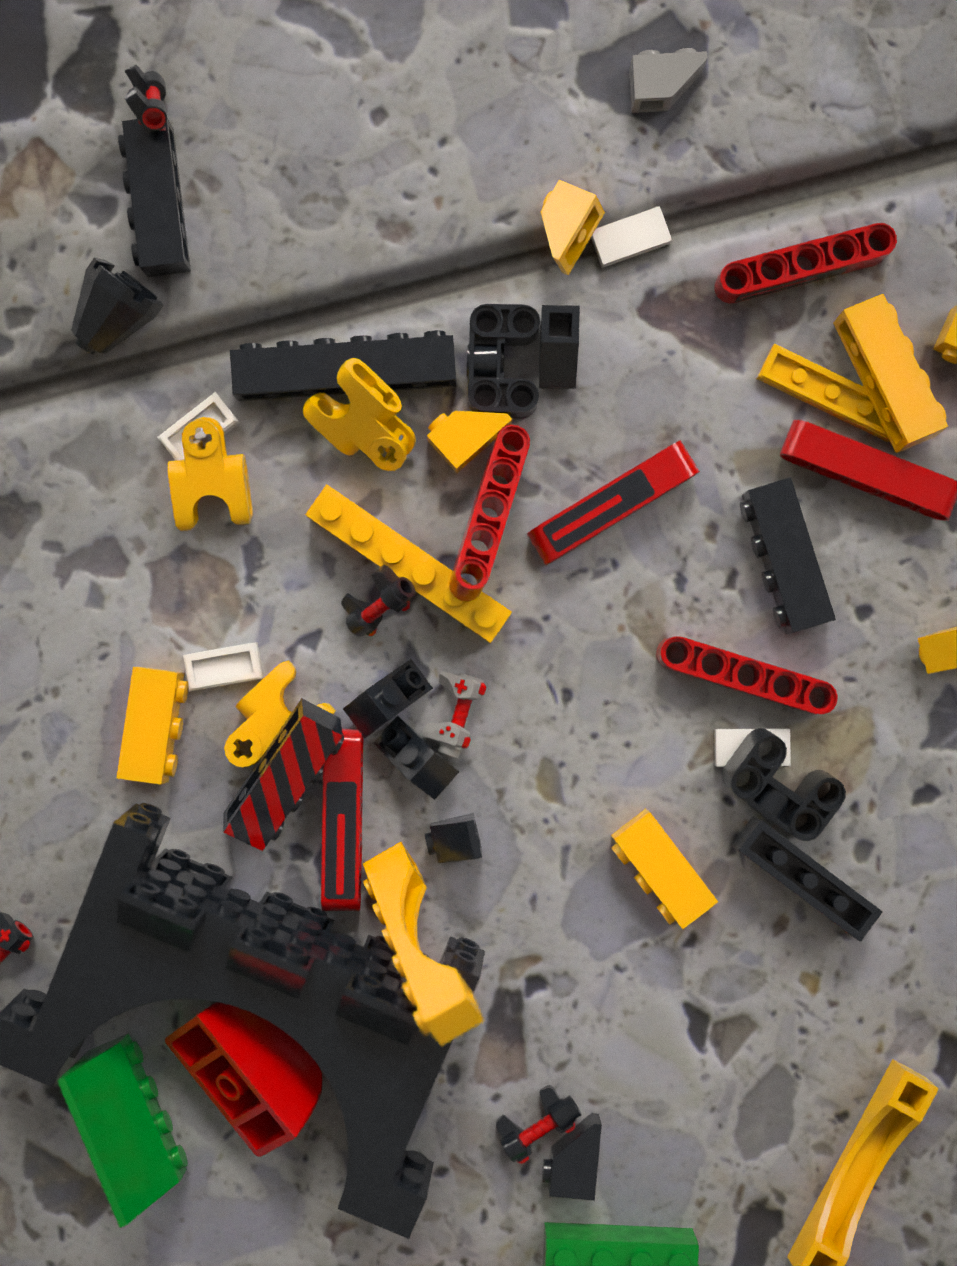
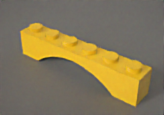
[305,484,512,644]
[363,842,484,1046]
[787,1059,938,1266]

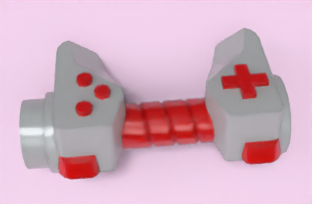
[422,671,486,758]

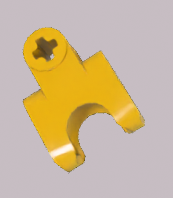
[303,358,416,471]
[168,417,253,531]
[224,660,336,767]

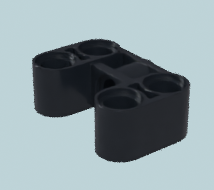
[467,304,541,418]
[722,728,846,841]

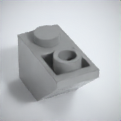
[629,48,707,113]

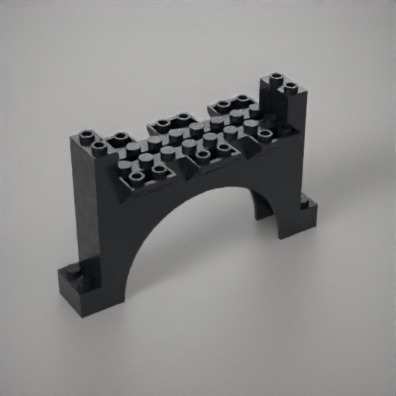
[0,803,485,1239]

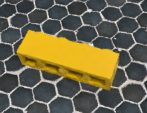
[833,294,948,453]

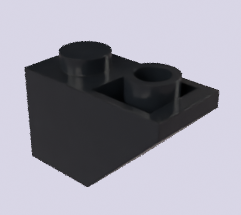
[539,305,580,389]
[343,659,433,738]
[373,715,459,800]

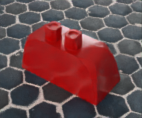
[165,1002,323,1157]

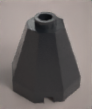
[71,257,164,355]

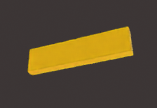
[756,344,890,442]

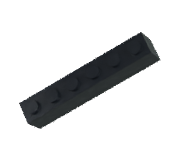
[230,330,457,401]

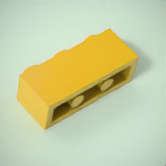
[116,667,188,785]
[611,808,718,929]

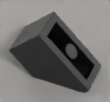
[425,813,482,863]
[542,1113,602,1201]

